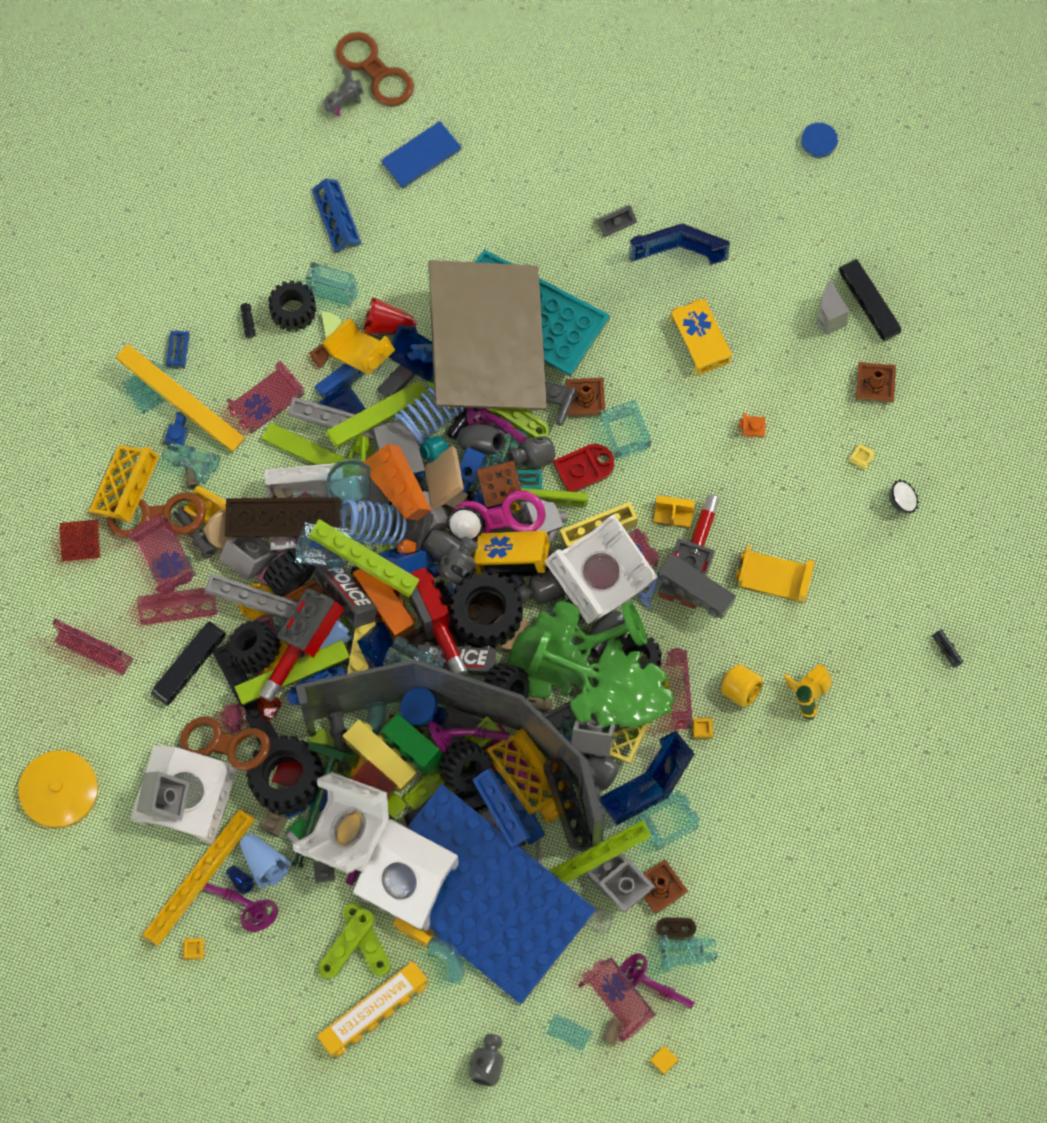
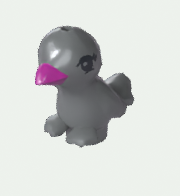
[323,68,364,117]

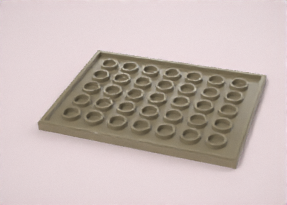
[428,260,547,410]

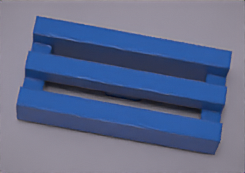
[166,330,190,369]

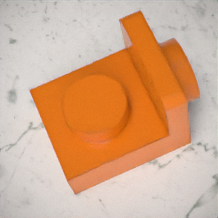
[739,413,765,437]

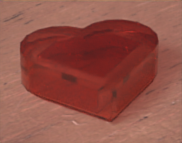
[256,697,281,721]

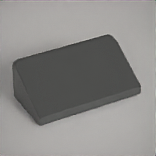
[595,205,637,237]
[377,363,416,398]

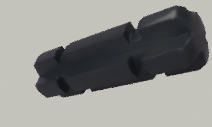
[240,303,256,339]
[435,580,450,606]

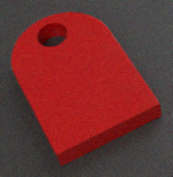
[553,444,614,492]

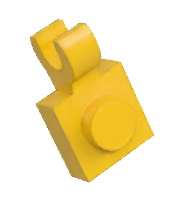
[540,800,570,824]

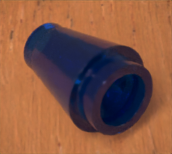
[226,865,255,894]

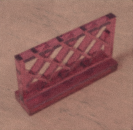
[52,619,133,676]

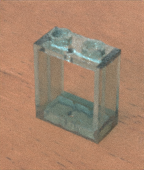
[306,263,358,306]
[600,400,651,458]
[295,523,353,569]
[638,790,700,851]

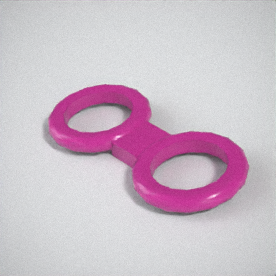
[452,491,546,542]

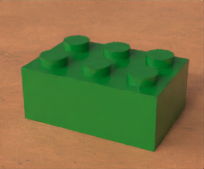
[381,713,443,777]

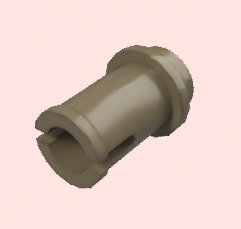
[185,464,201,489]
[528,696,552,712]
[603,1017,623,1045]

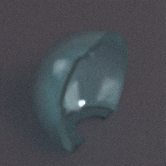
[326,458,371,505]

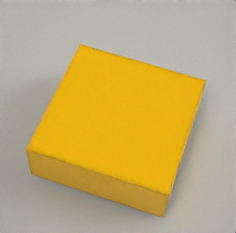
[693,718,713,739]
[183,938,204,960]
[650,1045,679,1075]

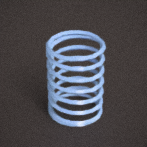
[395,387,464,446]
[341,499,407,546]

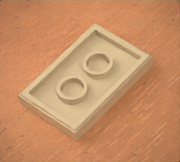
[425,446,464,510]

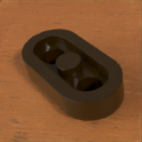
[656,917,696,939]

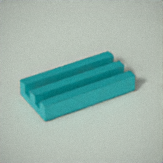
[507,470,542,490]

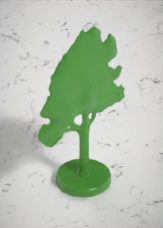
[508,600,647,698]
[526,631,675,728]

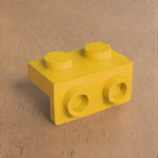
[184,485,226,524]

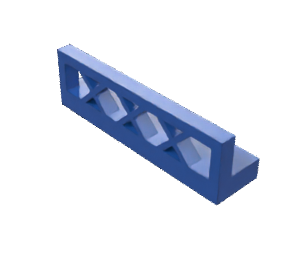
[311,178,362,253]
[314,364,365,402]

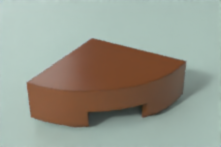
[309,344,328,369]

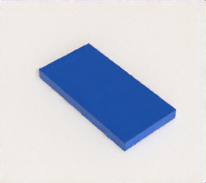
[381,121,462,189]

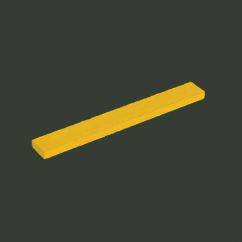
[115,344,245,453]
[142,809,255,947]

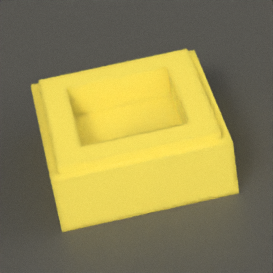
[849,443,875,470]

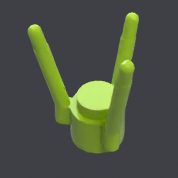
[345,435,372,470]

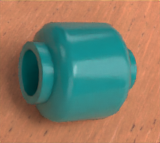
[420,436,449,462]

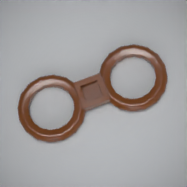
[336,32,414,106]
[107,492,206,538]
[179,717,270,771]

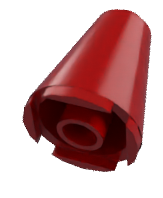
[364,297,417,334]

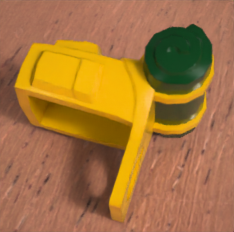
[784,664,832,720]

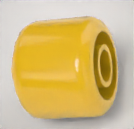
[721,664,763,708]

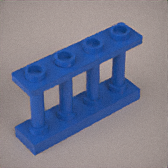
[472,768,545,848]

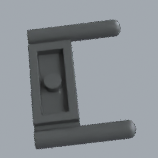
[545,381,577,426]

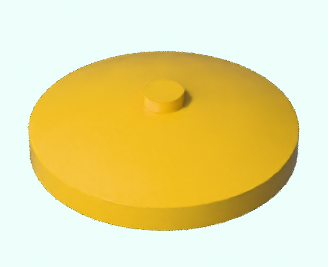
[18,750,98,829]

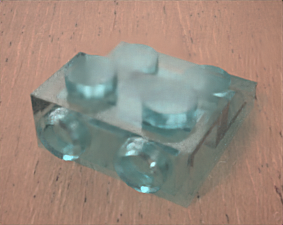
[122,360,166,414]

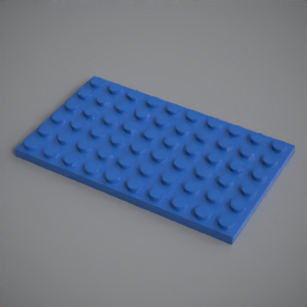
[383,784,597,1004]

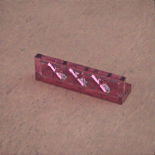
[137,587,218,625]

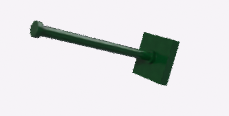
[291,741,360,868]

